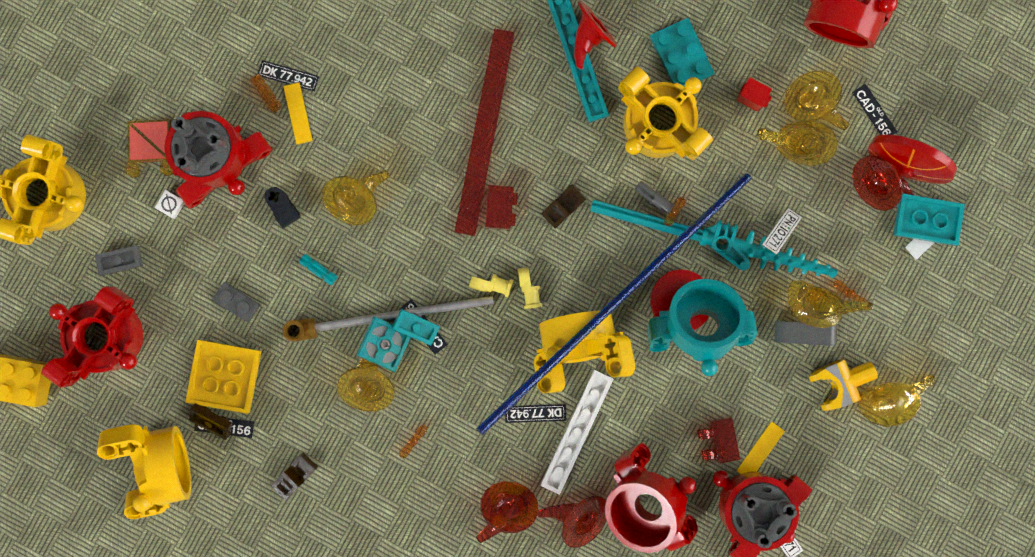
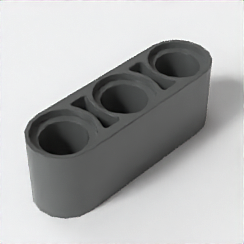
[774,321,837,346]

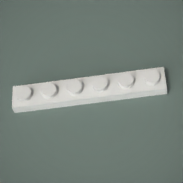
[540,370,613,495]

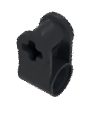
[264,187,301,229]

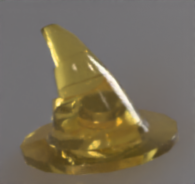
[784,70,850,130]
[322,170,390,225]
[337,358,395,412]

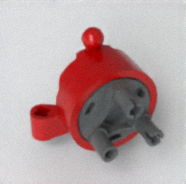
[164,111,273,209]
[713,470,812,557]

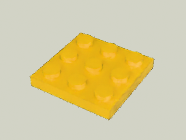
[185,340,262,414]

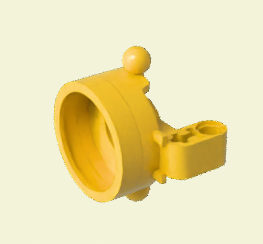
[618,66,713,160]
[0,135,86,245]
[534,311,635,393]
[97,424,191,519]

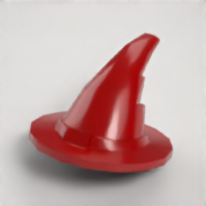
[574,1,617,70]

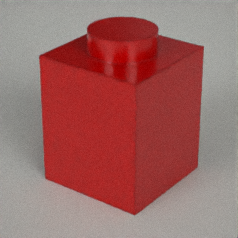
[736,77,772,112]

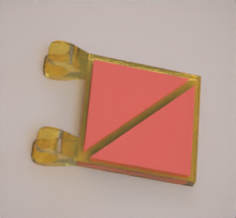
[126,119,173,178]

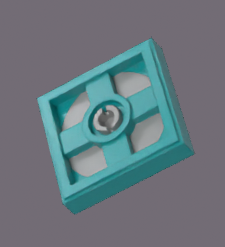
[356,316,411,372]

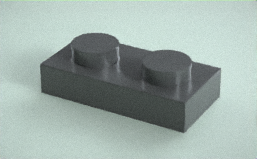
[94,245,143,276]
[212,282,261,322]

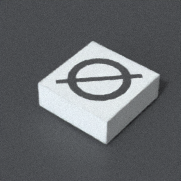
[155,190,185,219]

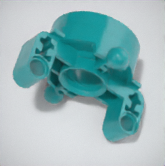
[647,279,757,376]

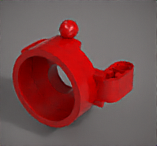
[803,0,898,48]
[41,286,143,388]
[605,443,698,553]

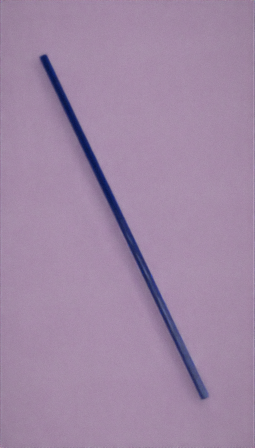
[476,173,752,435]

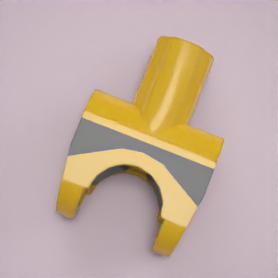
[808,359,878,411]

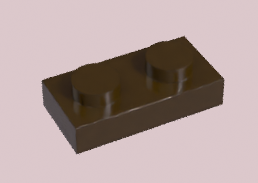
[189,403,232,440]

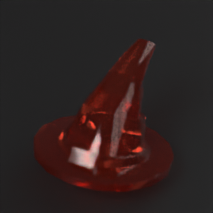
[852,155,913,211]
[476,481,538,543]
[537,496,607,548]

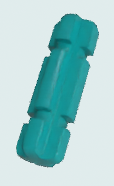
[299,254,338,285]

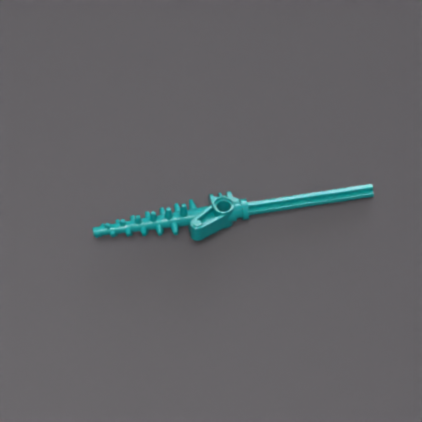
[590,199,838,278]

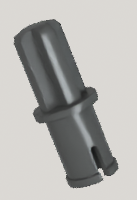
[635,181,675,215]

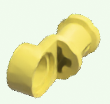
[517,267,543,309]
[468,274,514,298]

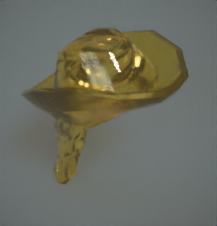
[757,121,838,166]
[788,280,873,328]
[857,375,935,427]

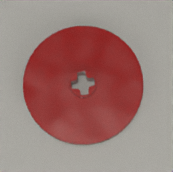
[650,269,709,330]

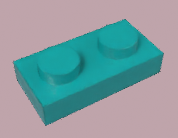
[392,309,440,346]

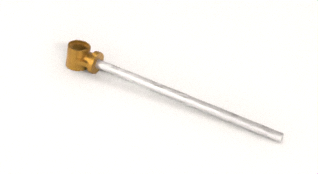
[282,296,494,342]

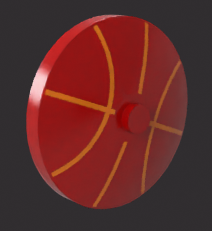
[868,134,957,184]

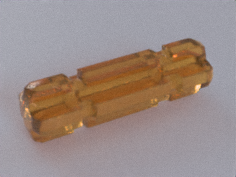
[251,74,282,113]

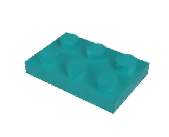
[650,18,715,87]
[893,194,965,246]

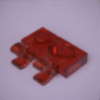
[697,417,741,464]

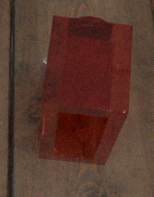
[485,185,518,231]

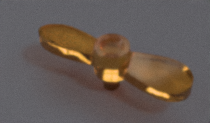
[664,197,686,226]
[834,280,868,308]
[399,425,427,458]

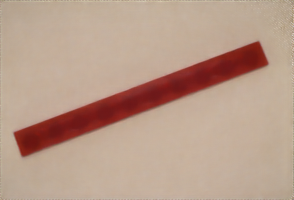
[454,28,515,237]

